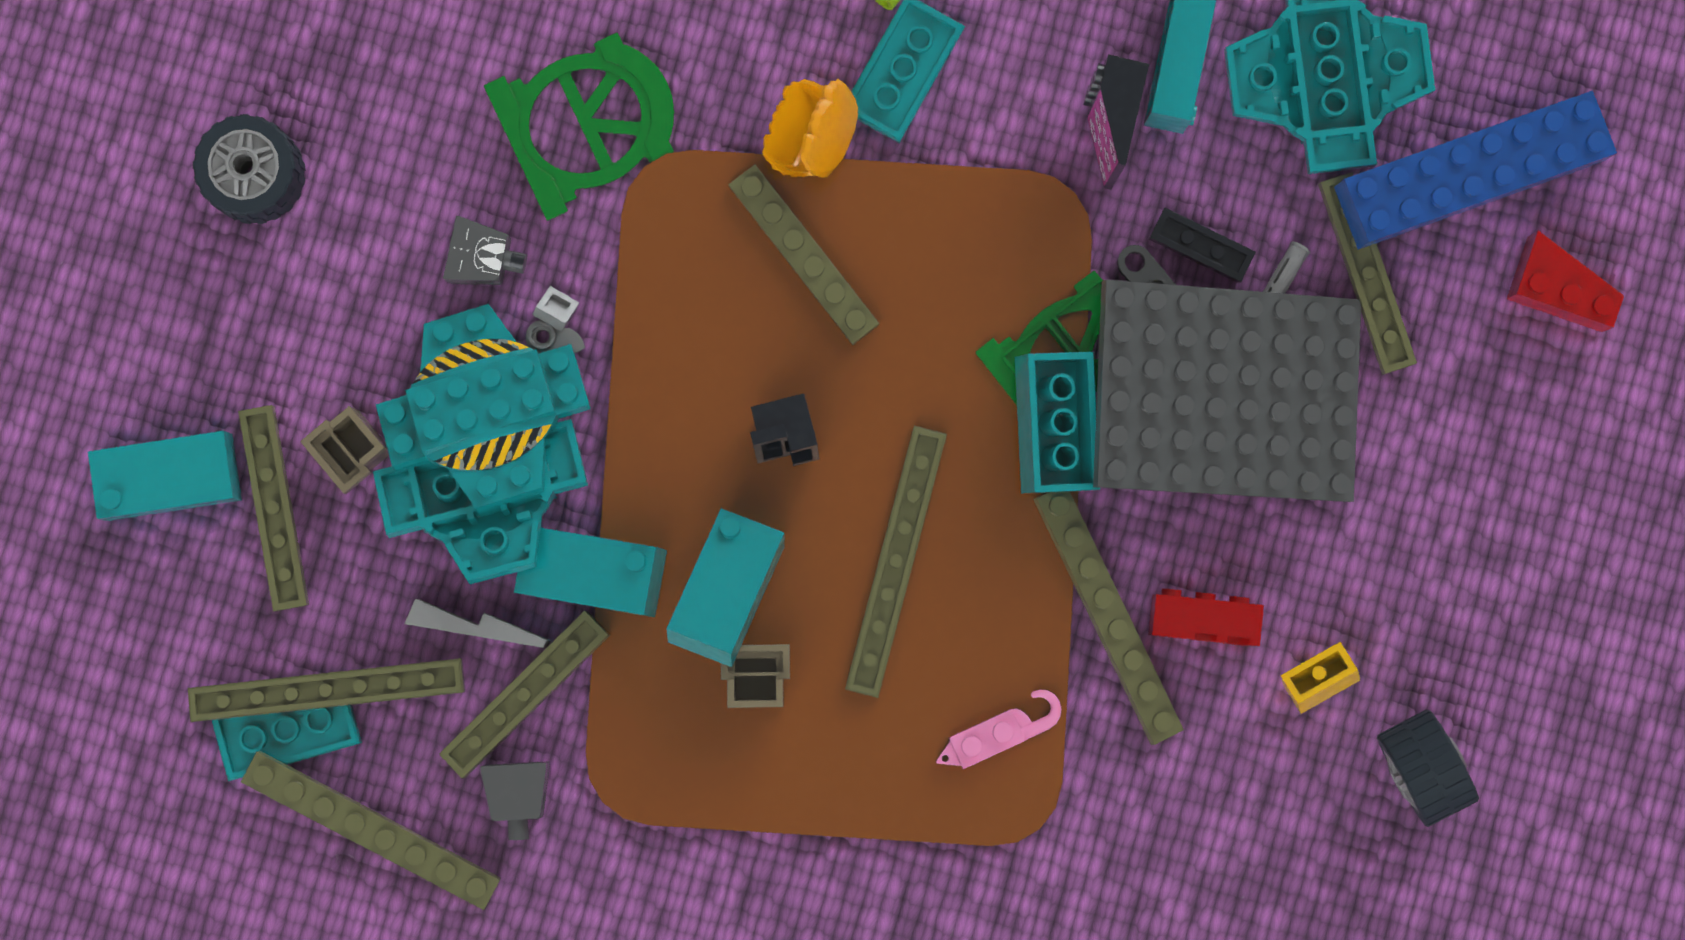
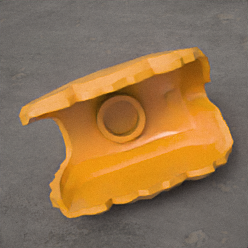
[762,78,858,178]

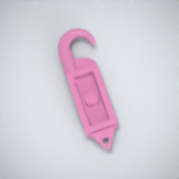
[936,690,1062,769]

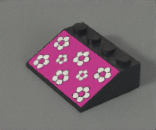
[1083,54,1149,190]

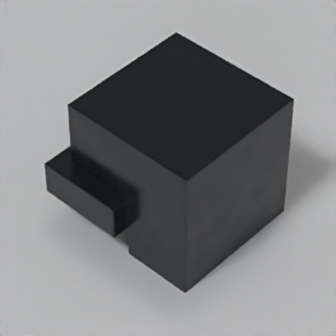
[750,393,820,466]

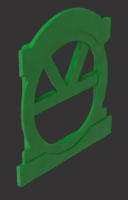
[484,33,674,221]
[975,271,1103,406]

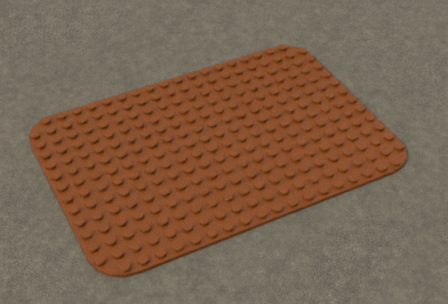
[586,150,1092,846]

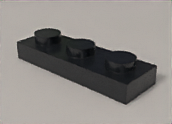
[1149,208,1256,284]

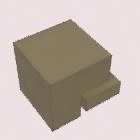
[300,406,389,494]
[721,644,790,708]

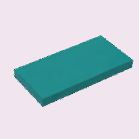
[851,0,965,144]
[212,705,362,781]

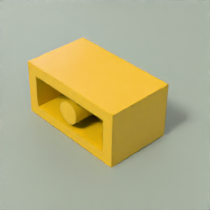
[1280,642,1360,714]

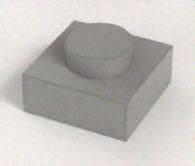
[532,286,579,332]

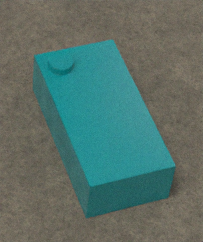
[1143,0,1216,134]
[1015,352,1100,494]
[88,431,242,521]
[666,508,785,667]
[514,528,667,617]

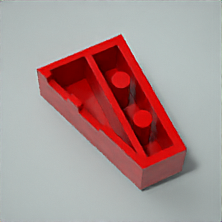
[1507,230,1624,332]
[1148,588,1264,646]

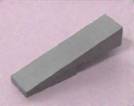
[404,599,550,648]

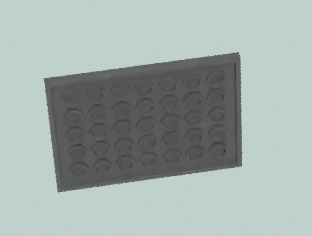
[1093,280,1361,502]

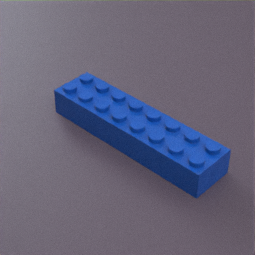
[1334,90,1617,250]

